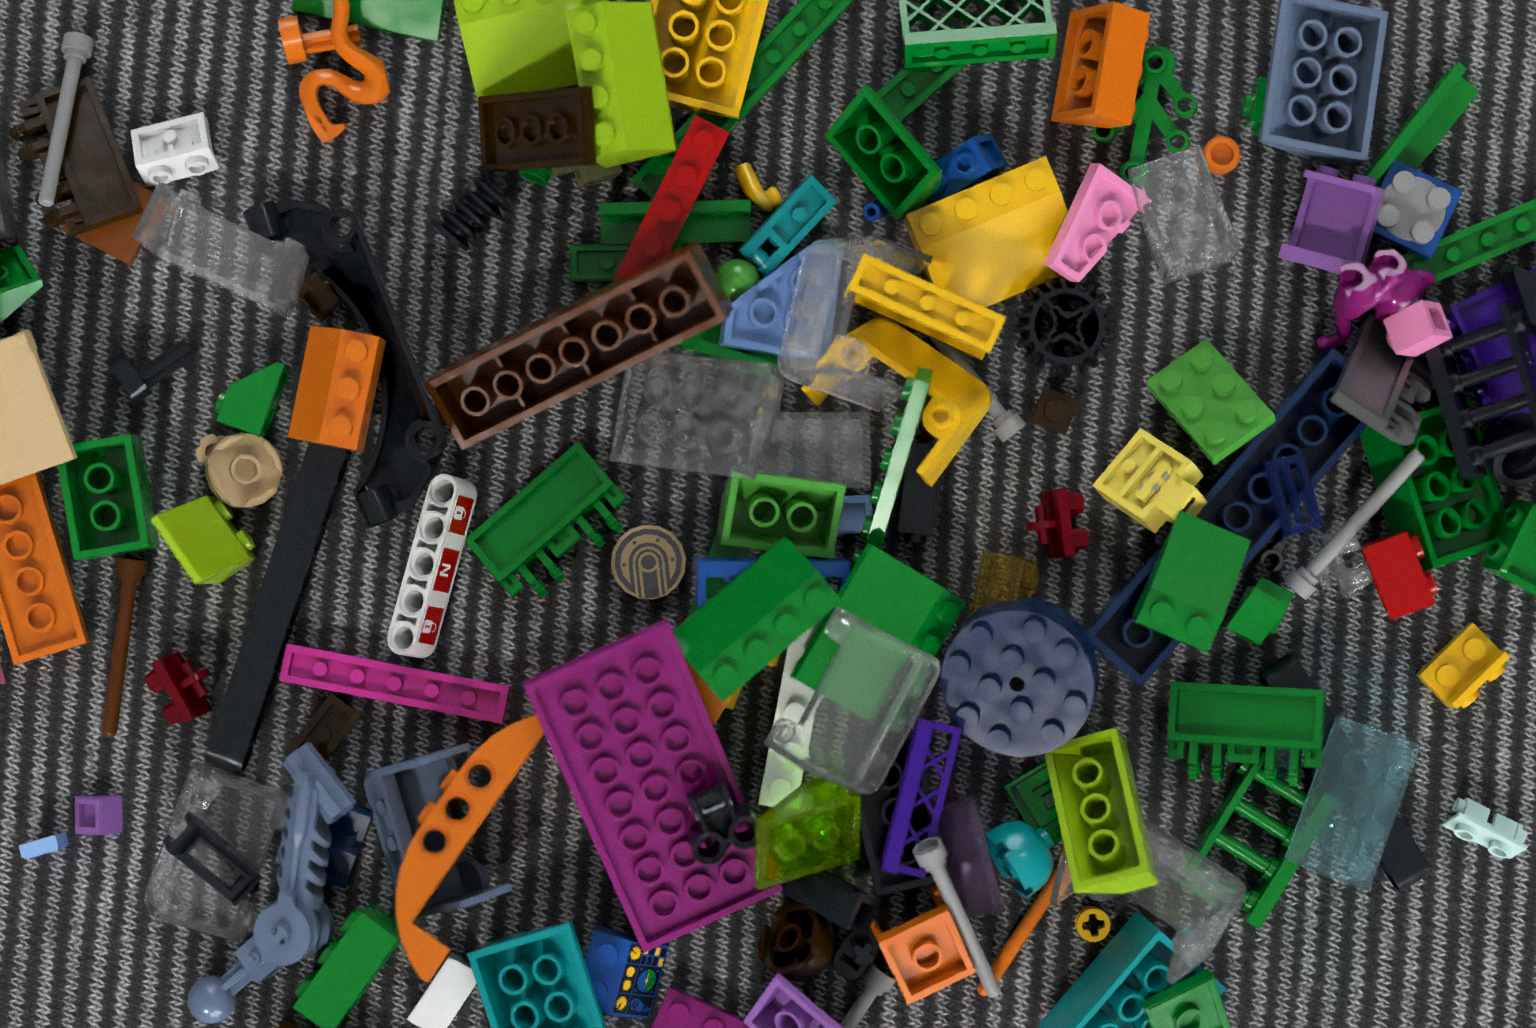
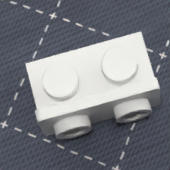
[130,112,219,187]

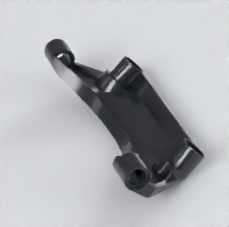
[243,198,447,528]

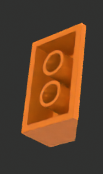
[1051,1,1150,128]
[288,326,386,452]

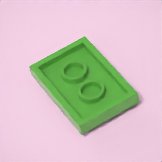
[1145,338,1276,465]

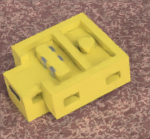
[1092,428,1208,533]

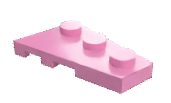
[1044,163,1152,282]

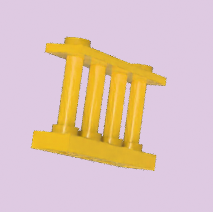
[844,253,1006,361]

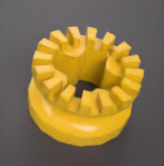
[1075,906,1111,942]

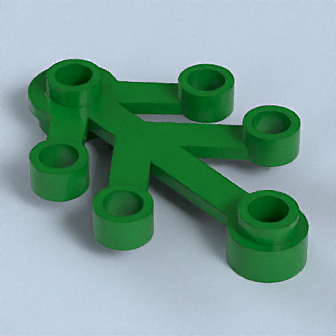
[1092,46,1198,191]

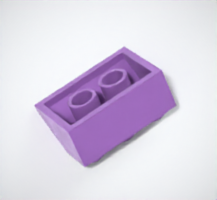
[743,973,842,1028]

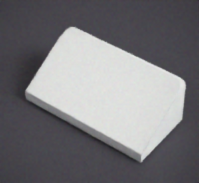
[407,953,477,1028]

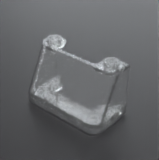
[144,761,289,943]

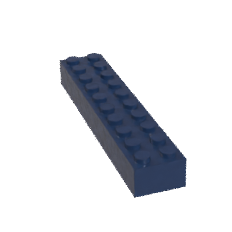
[1085,348,1368,687]

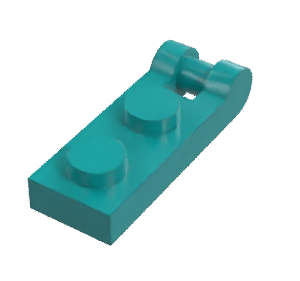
[738,175,838,277]

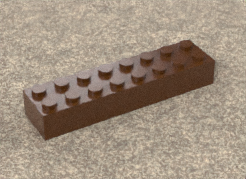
[424,240,734,450]

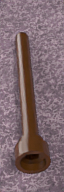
[102,557,148,738]

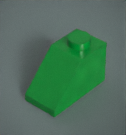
[215,362,291,438]

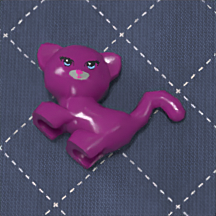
[1317,249,1435,350]

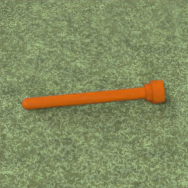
[977,843,1070,996]

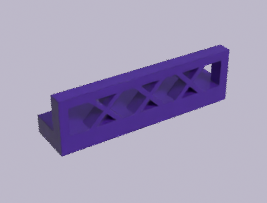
[879,717,962,879]

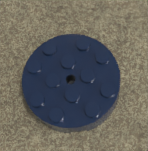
[941,597,1100,757]

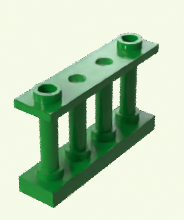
[1175,751,1339,930]

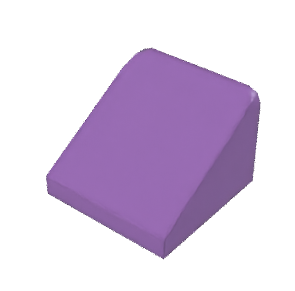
[75,795,123,835]

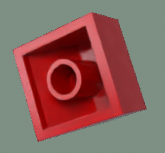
[1359,530,1439,620]

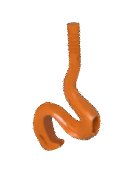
[299,0,391,143]

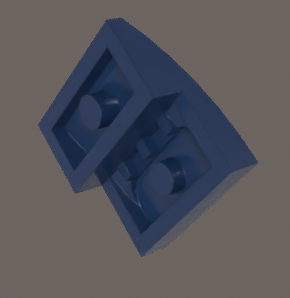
[275,805,373,889]

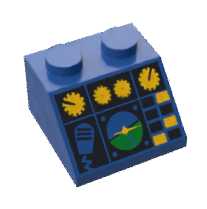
[585,925,669,1019]

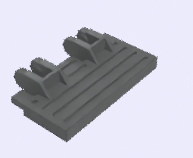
[1330,309,1435,446]

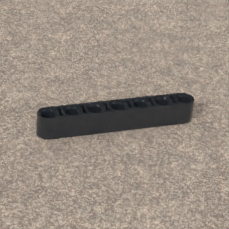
[1257,652,1432,892]

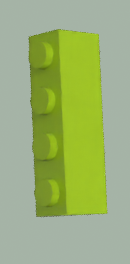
[566,1,677,168]
[1044,727,1159,894]

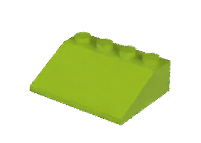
[453,0,609,100]

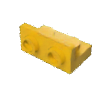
[1416,623,1511,709]

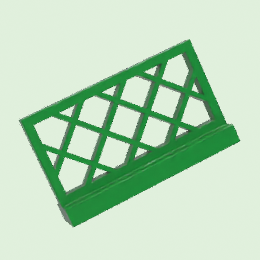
[898,0,1057,69]

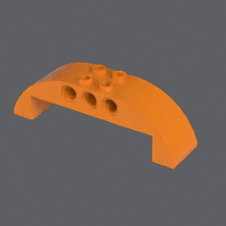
[396,715,545,983]

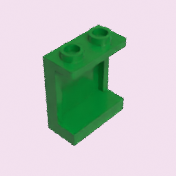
[1481,499,1536,597]

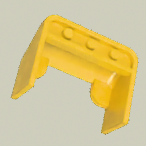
[801,316,992,487]

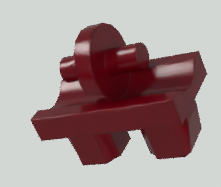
[1025,488,1089,559]
[144,651,212,725]

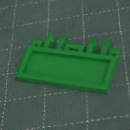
[465,442,627,598]
[1167,681,1326,787]

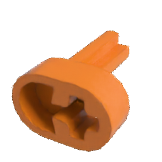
[278,15,362,65]

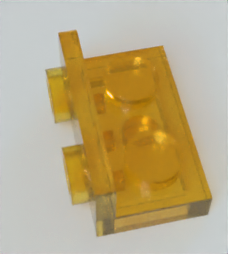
[970,551,1039,616]

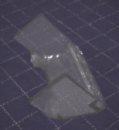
[132,181,310,318]
[777,236,933,412]
[1050,818,1246,984]

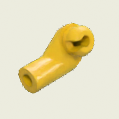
[734,163,783,212]

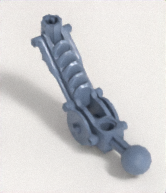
[187,742,357,1024]

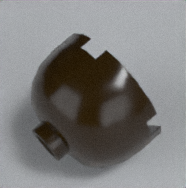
[758,903,835,982]

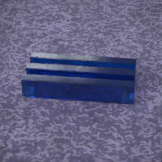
[1263,452,1324,536]

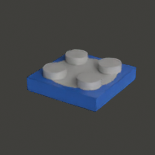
[1373,160,1463,261]

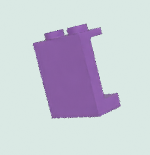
[1278,165,1386,274]

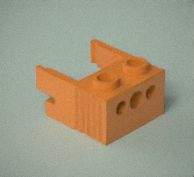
[870,883,976,1005]

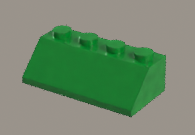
[673,536,842,702]

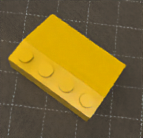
[651,0,769,119]
[904,156,1068,308]

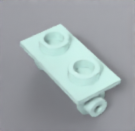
[1442,797,1528,859]

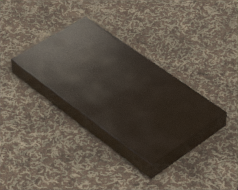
[478,86,597,172]

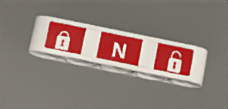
[387,474,477,658]

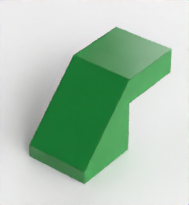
[1220,586,1289,645]

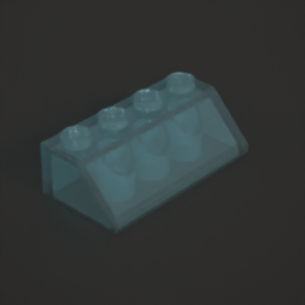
[1284,715,1421,891]

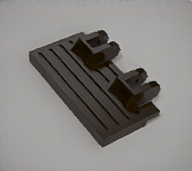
[9,76,144,237]

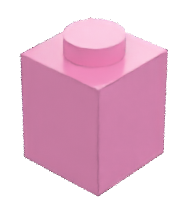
[1383,300,1453,357]

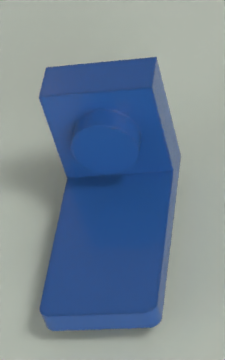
[928,133,1009,204]

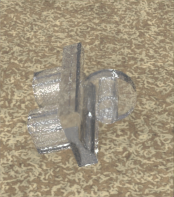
[1309,530,1373,599]

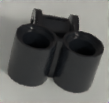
[686,777,763,866]

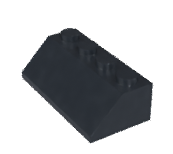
[840,729,951,896]

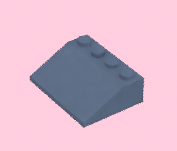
[1258,0,1389,167]

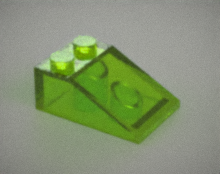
[755,773,861,890]

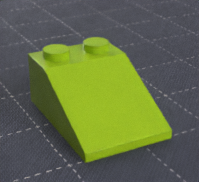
[150,495,257,584]

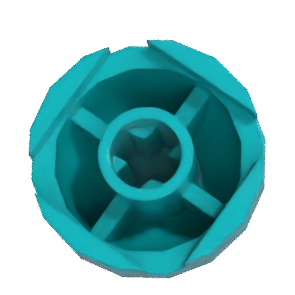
[982,820,1054,898]

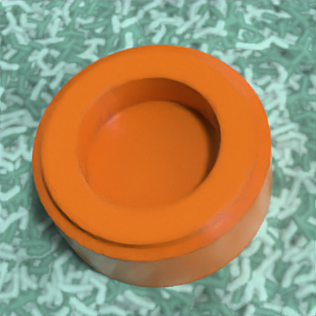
[1201,136,1241,175]

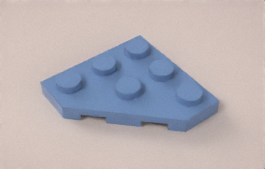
[719,246,844,364]

